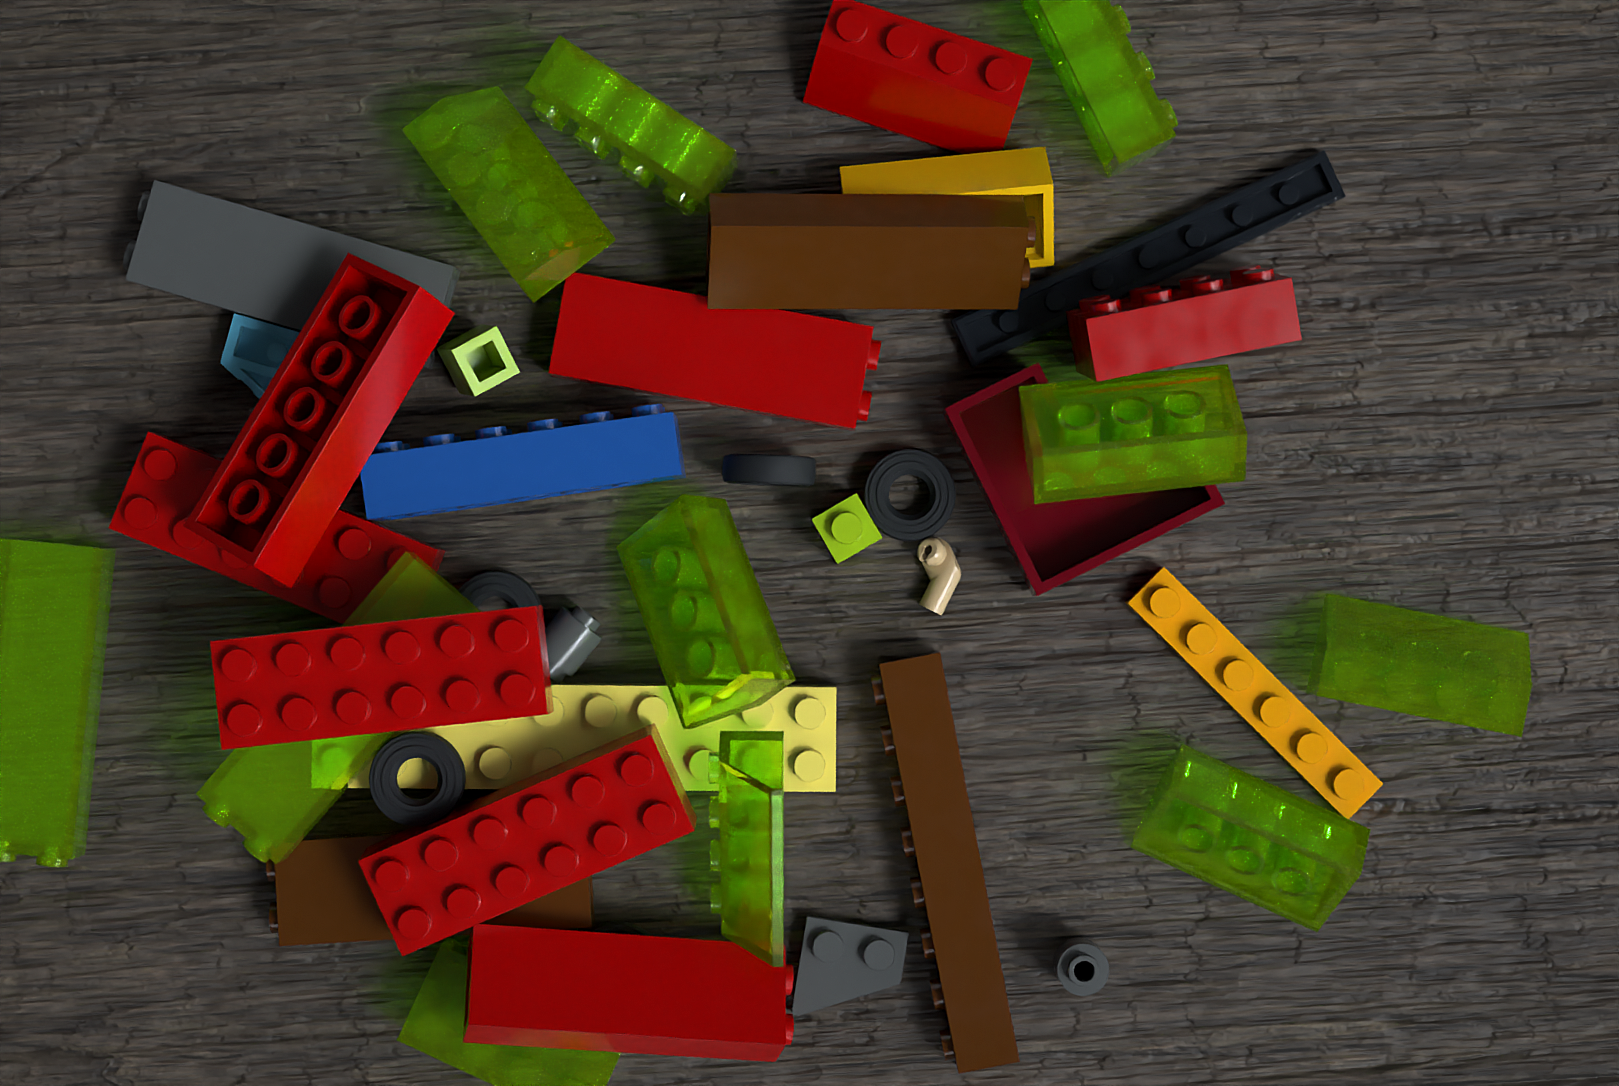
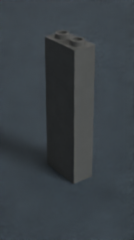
[123,180,460,370]

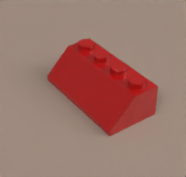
[803,0,1033,155]

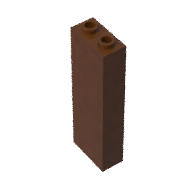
[705,193,1036,310]
[266,830,595,946]

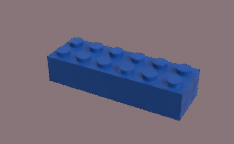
[360,404,686,521]

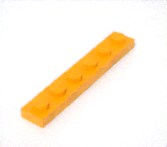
[1126,566,1383,820]

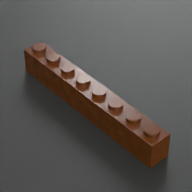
[870,651,1020,1074]

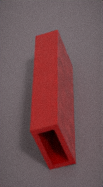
[548,271,882,431]
[462,924,794,1062]

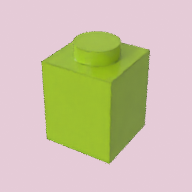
[436,324,520,397]
[811,493,882,564]

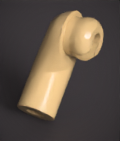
[917,537,961,616]

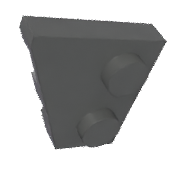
[791,914,909,1016]

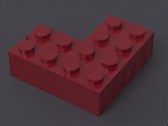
[942,362,1225,596]

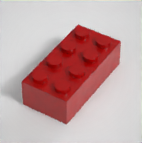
[1066,264,1302,382]

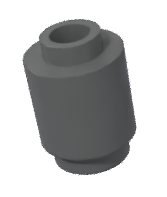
[545,605,603,684]
[1053,937,1109,996]

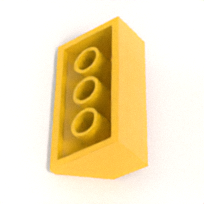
[840,146,1054,268]

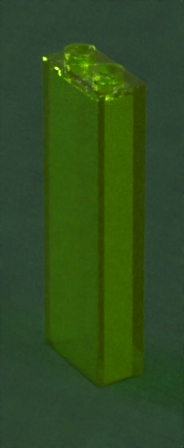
[0,538,116,867]
[196,551,482,864]

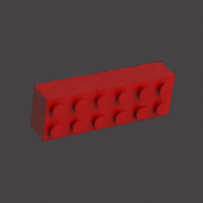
[183,253,455,588]
[108,431,446,626]
[210,605,554,750]
[358,723,697,957]

